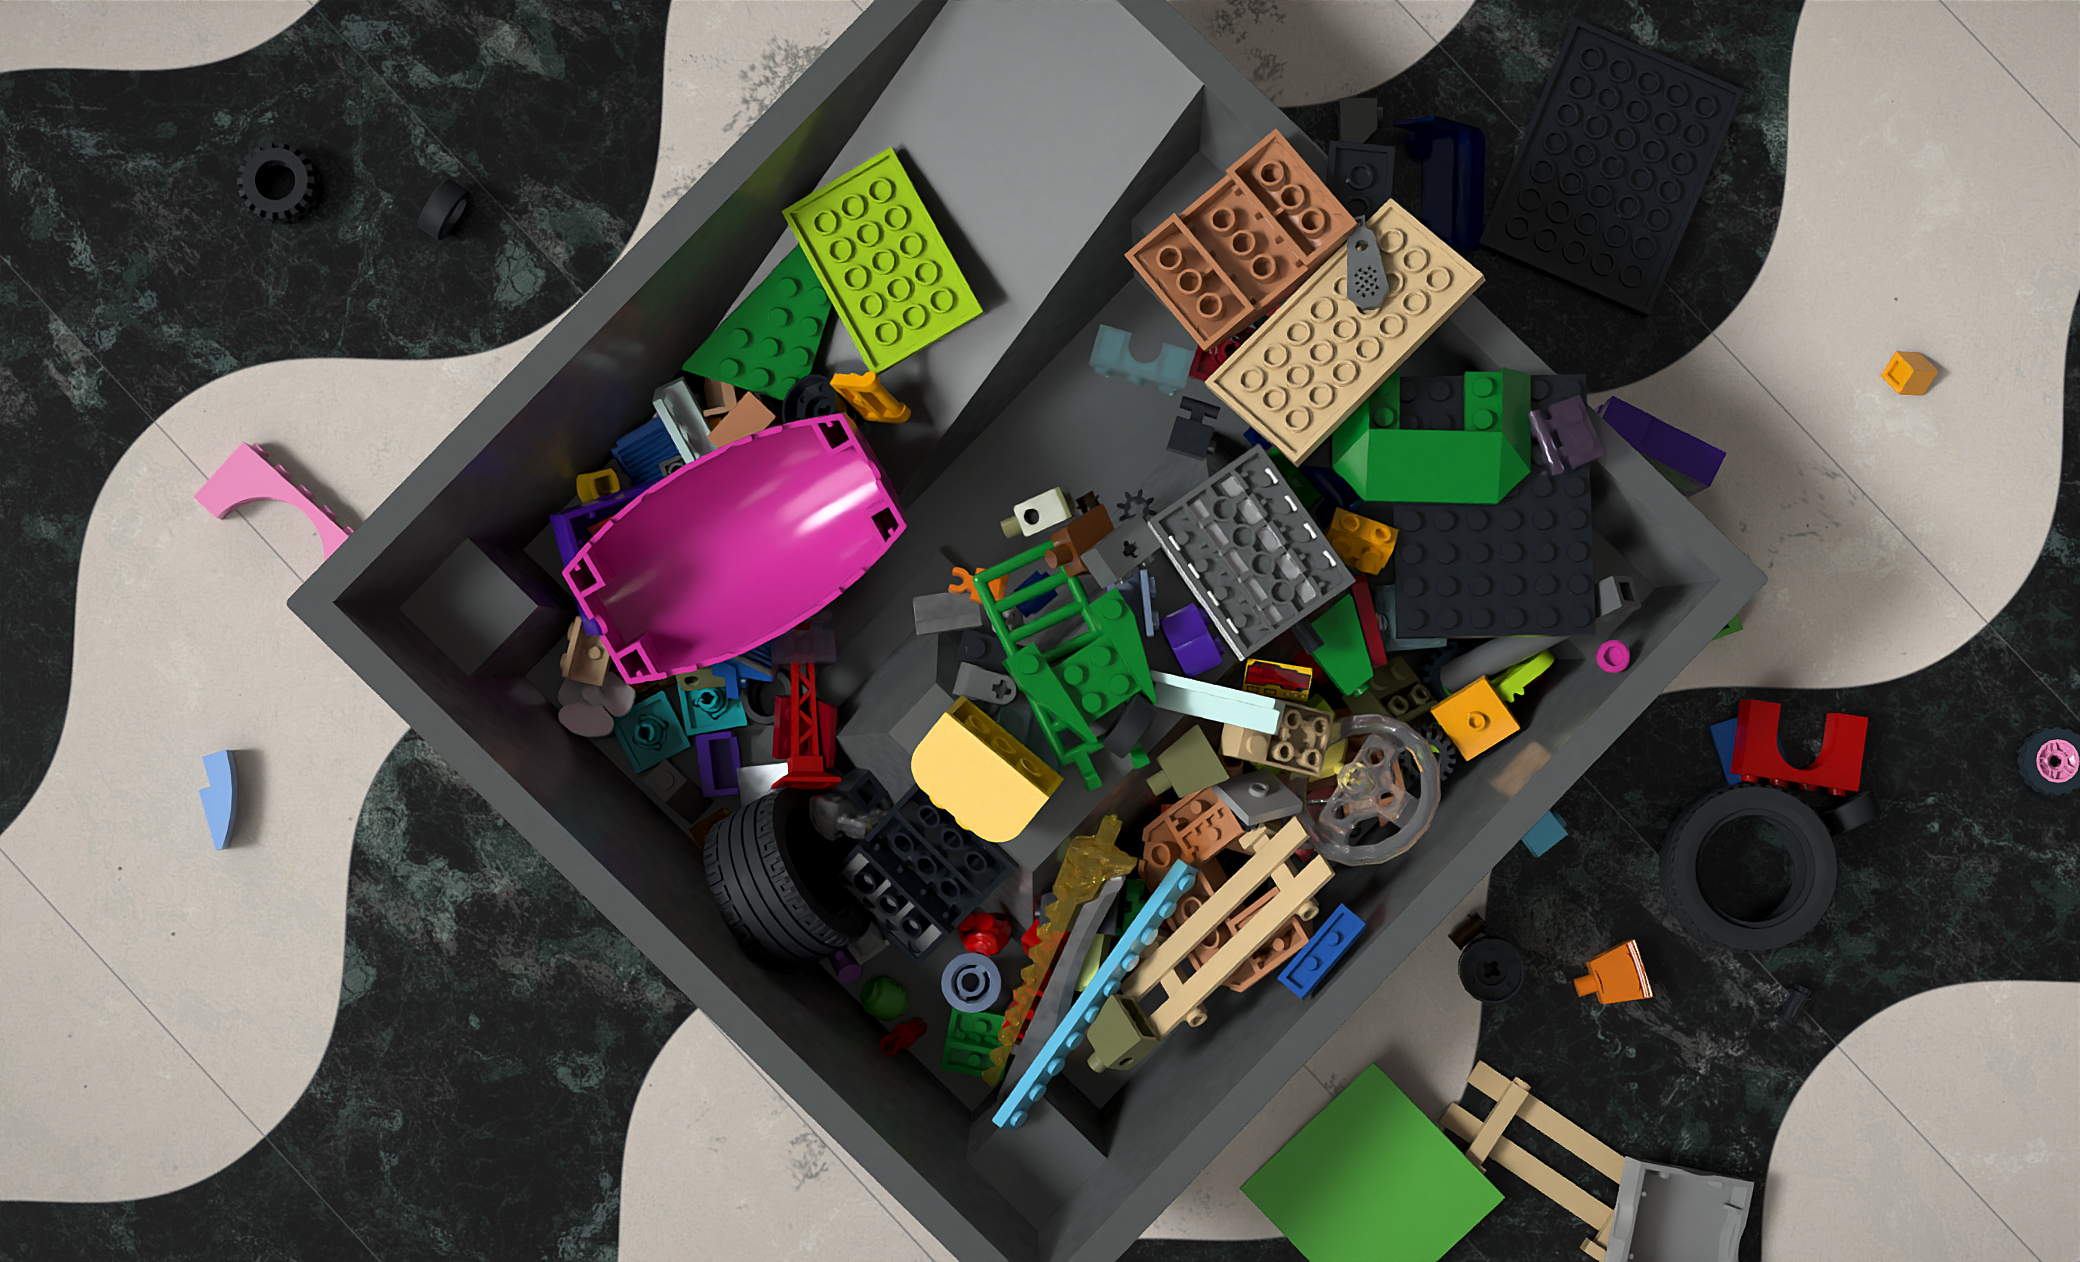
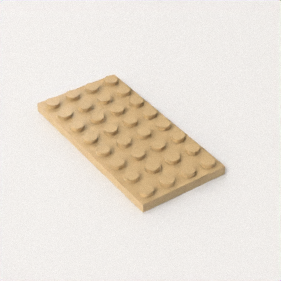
[1205,198,1486,467]

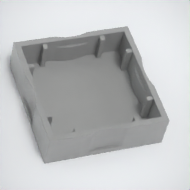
[1604,1156,1754,1262]

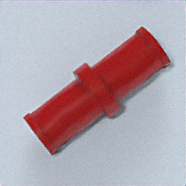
[880,1017,927,1055]

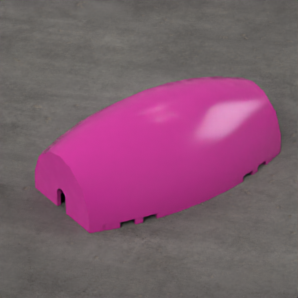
[562,412,908,685]

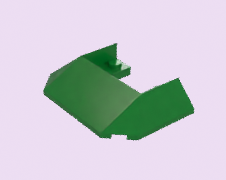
[1332,367,1531,505]

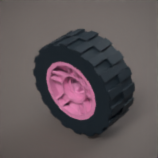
[2017,727,2080,795]

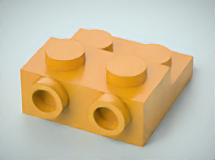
[1323,507,1399,576]

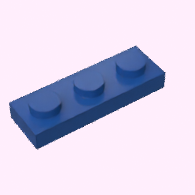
[1277,903,1368,1001]

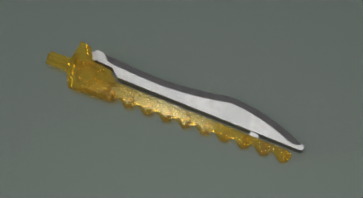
[982,814,1138,1103]

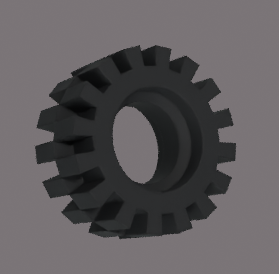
[1398,723,1456,786]

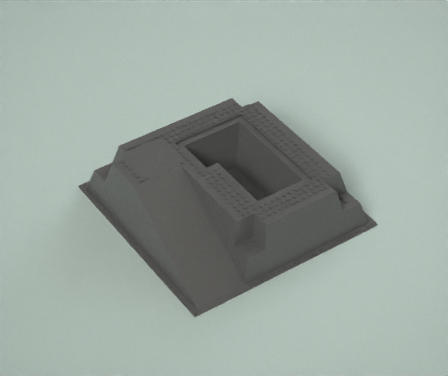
[287,0,1768,1262]

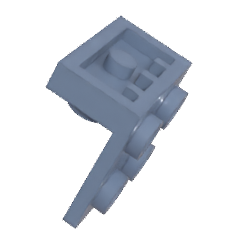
[1107,570,1159,640]

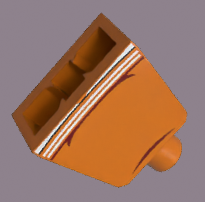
[1574,939,1653,1004]

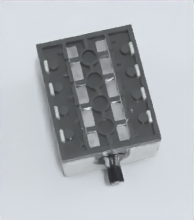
[1147,444,1356,661]

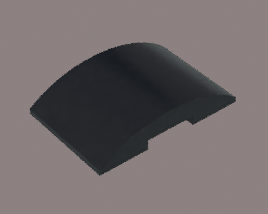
[827,783,1019,966]

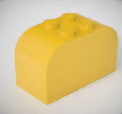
[911,695,1064,842]

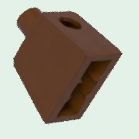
[1045,504,1114,578]

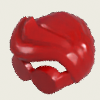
[958,912,1012,957]

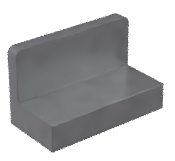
[913,591,983,637]

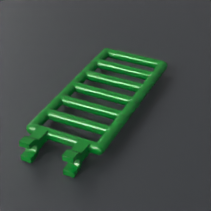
[973,540,1150,792]

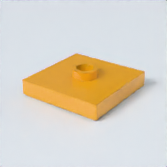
[1431,675,1521,761]

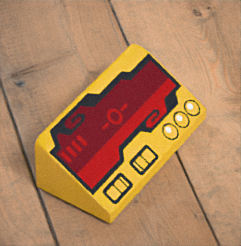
[1242,658,1313,702]

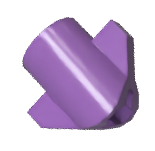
[828,946,862,983]

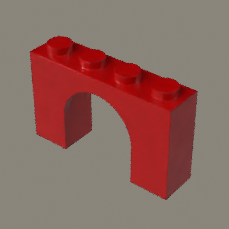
[1730,699,1868,797]

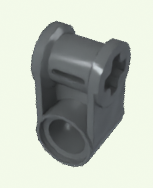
[952,662,1018,706]

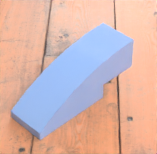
[199,750,238,850]

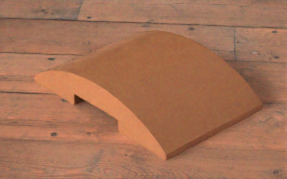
[1124,129,1358,352]

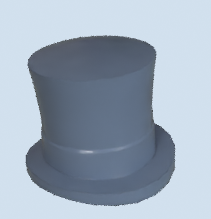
[941,952,1002,1013]

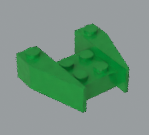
[1002,587,1158,745]

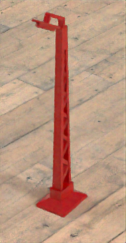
[771,616,841,790]

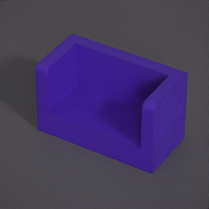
[695,730,742,798]

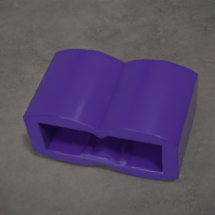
[1159,603,1225,679]

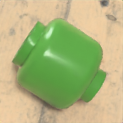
[860,976,908,1022]

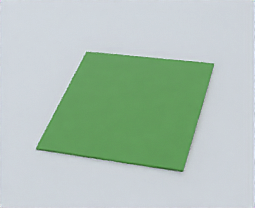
[1239,1061,1505,1262]

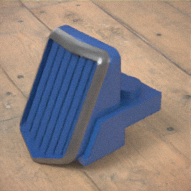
[711,635,787,700]

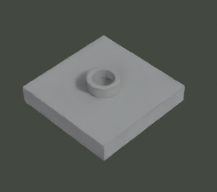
[1212,768,1303,826]

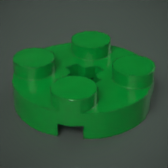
[1117,877,1145,940]

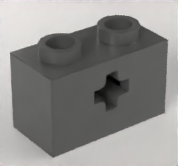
[1080,513,1162,589]

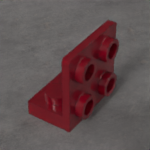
[772,694,839,768]

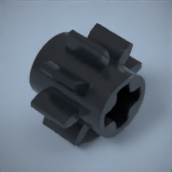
[1116,489,1157,524]

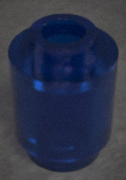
[1014,570,1058,618]

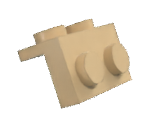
[560,616,612,688]

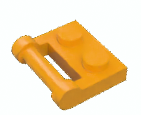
[830,371,911,424]

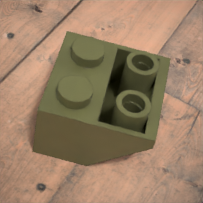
[1341,656,1438,728]

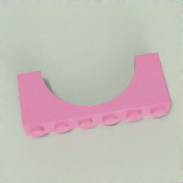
[194,442,354,562]

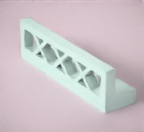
[652,376,718,464]
[1150,670,1286,736]

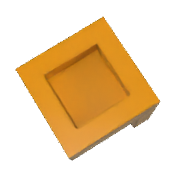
[1880,351,1939,396]

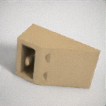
[1218,691,1334,777]

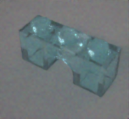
[1089,324,1195,396]

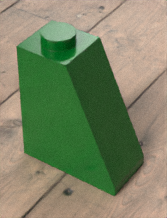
[1310,593,1374,697]

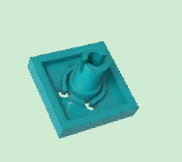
[677,681,749,736]
[612,690,693,774]

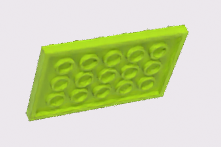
[781,147,985,376]

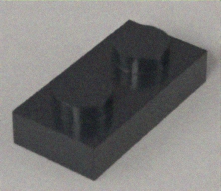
[955,628,1025,677]

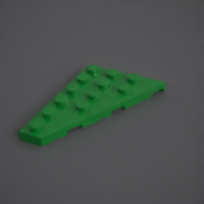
[682,243,832,401]

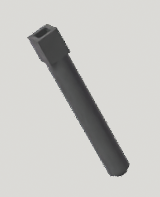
[1440,576,1641,692]

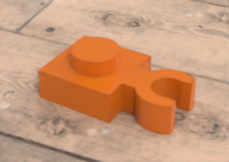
[948,567,1009,604]

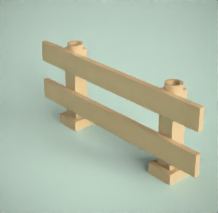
[1120,816,1335,1041]
[1438,1060,1625,1262]

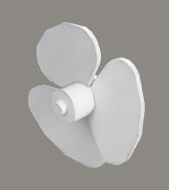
[558,668,636,738]

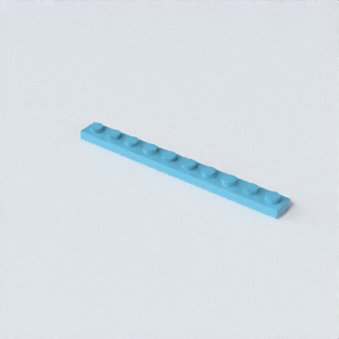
[992,858,1199,1131]

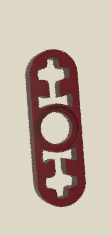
[1349,573,1387,669]

